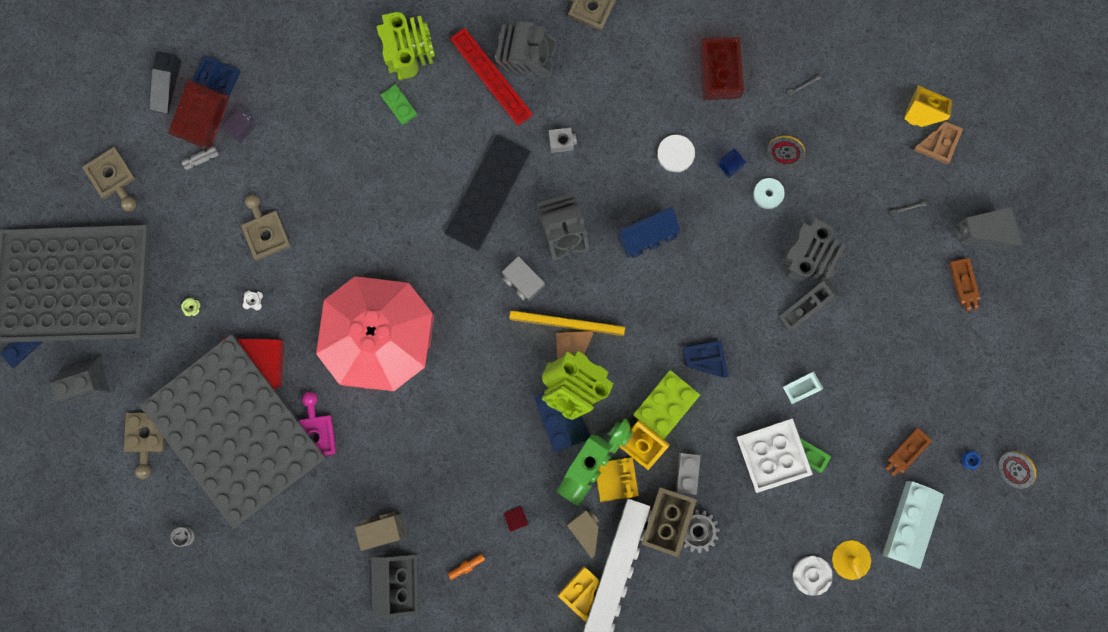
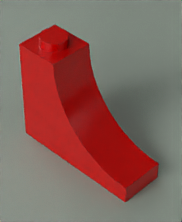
[222,338,284,390]

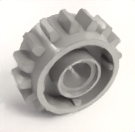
[683,509,720,553]

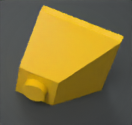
[904,85,952,127]

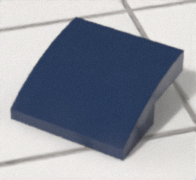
[188,56,241,105]

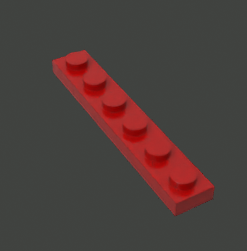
[450,27,533,126]

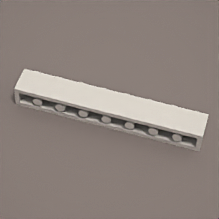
[583,498,652,632]

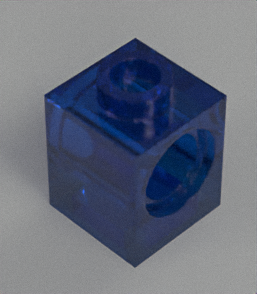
[717,148,747,179]

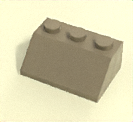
[642,488,697,557]
[567,509,599,558]

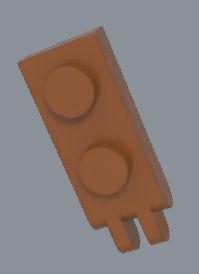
[949,258,980,311]
[885,428,932,477]

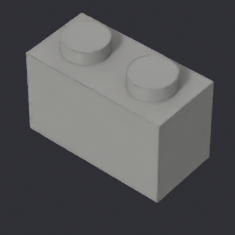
[502,256,545,301]
[675,453,701,495]

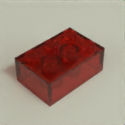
[700,37,744,101]
[168,80,230,148]

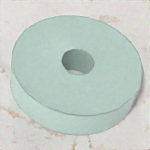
[753,178,784,209]

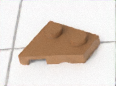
[913,122,963,164]

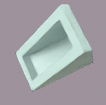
[783,372,823,404]

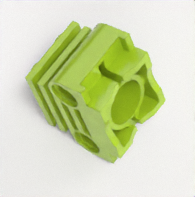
[376,12,435,80]
[542,351,614,420]

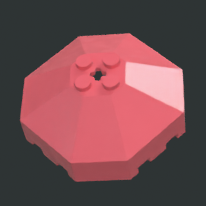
[316,276,434,391]

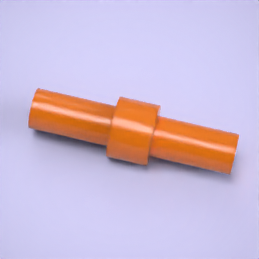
[448,553,485,580]

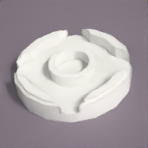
[657,135,695,172]
[793,556,832,596]

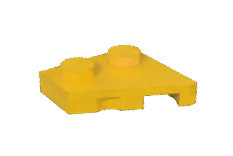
[557,566,599,622]

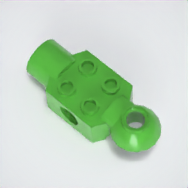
[556,418,634,506]

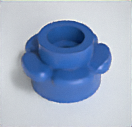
[961,450,981,470]

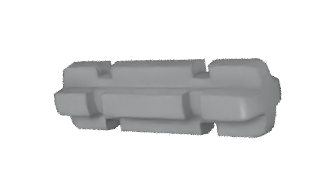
[181,146,219,170]

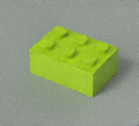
[632,370,700,440]

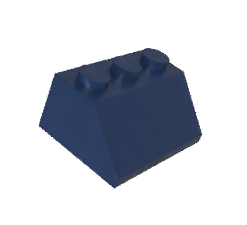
[618,206,680,258]
[534,393,589,452]

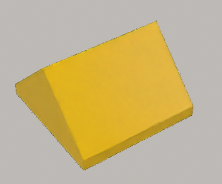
[620,420,670,470]

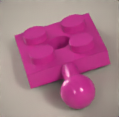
[299,392,337,455]

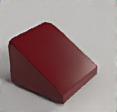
[504,506,529,532]

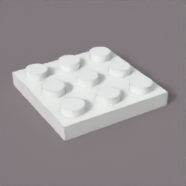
[737,418,813,493]

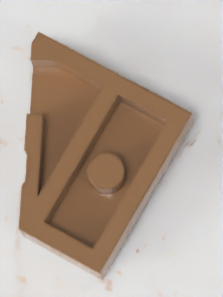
[556,331,593,359]

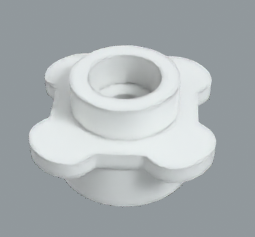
[243,291,263,311]

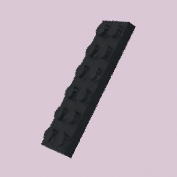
[445,135,530,251]

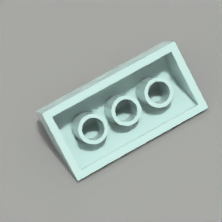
[882,481,944,569]

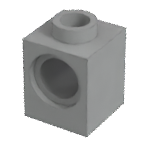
[549,128,577,153]

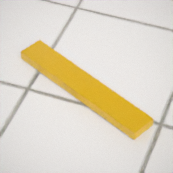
[509,311,625,336]

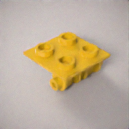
[594,457,639,502]

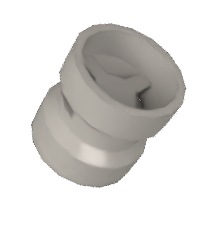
[171,526,195,547]

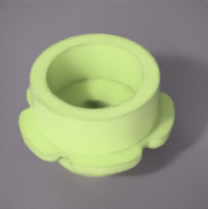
[181,298,200,316]

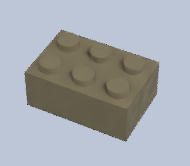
[355,511,407,551]

